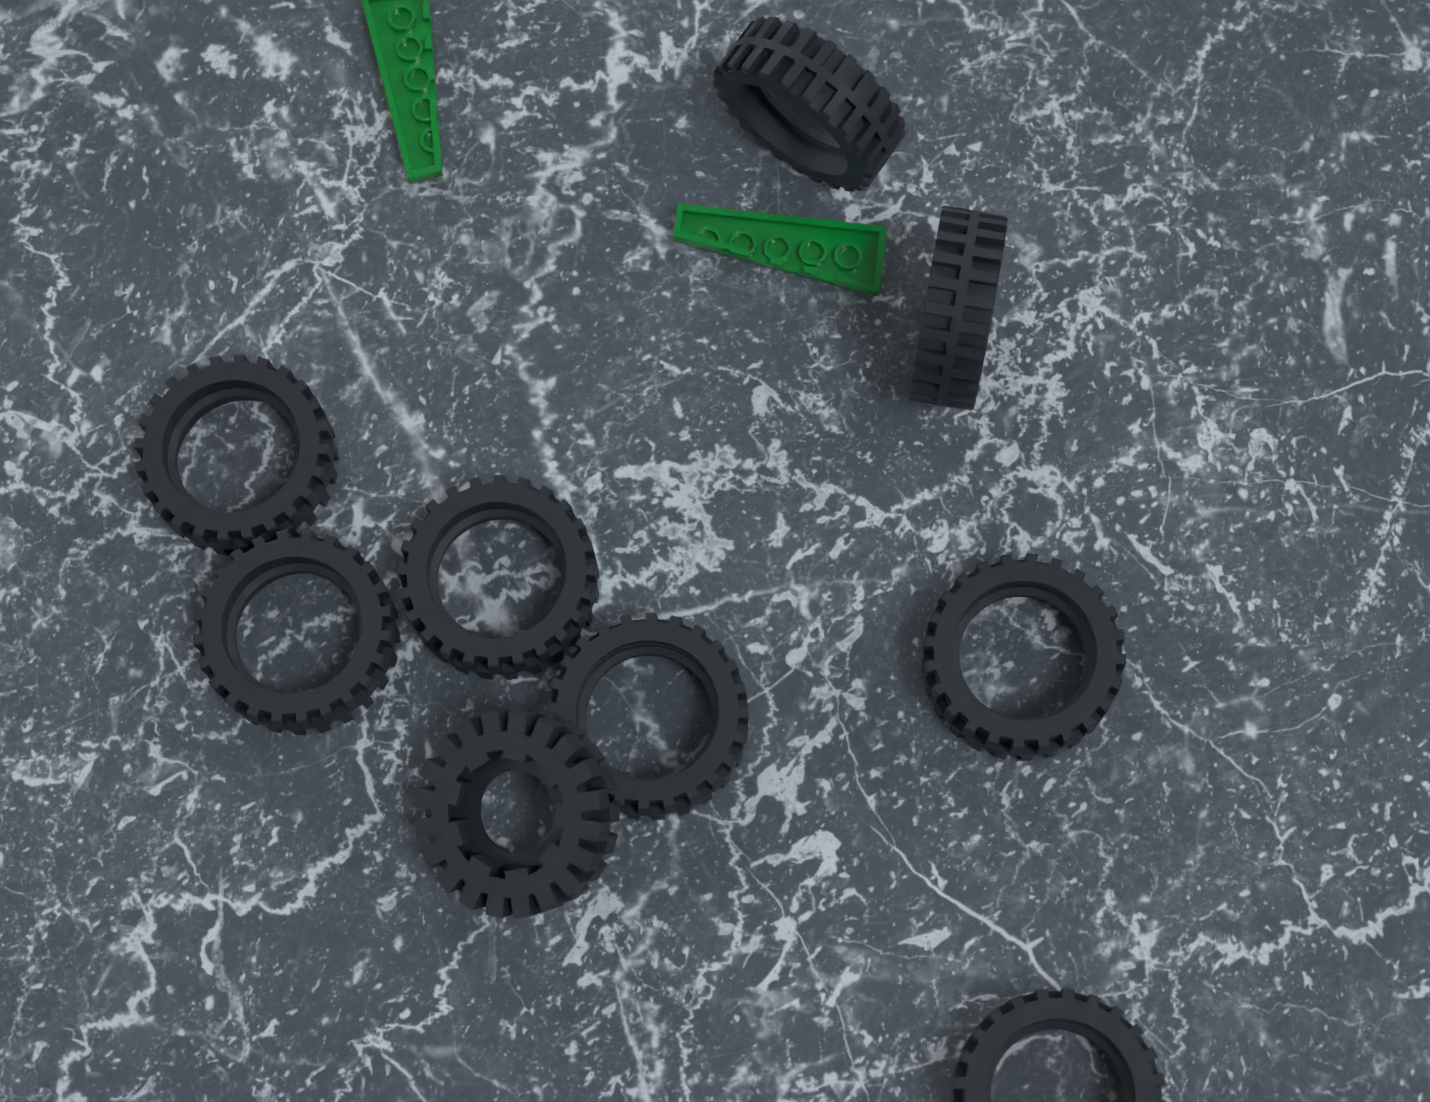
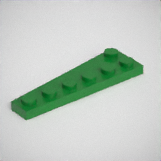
[362,0,443,185]
[673,203,887,296]

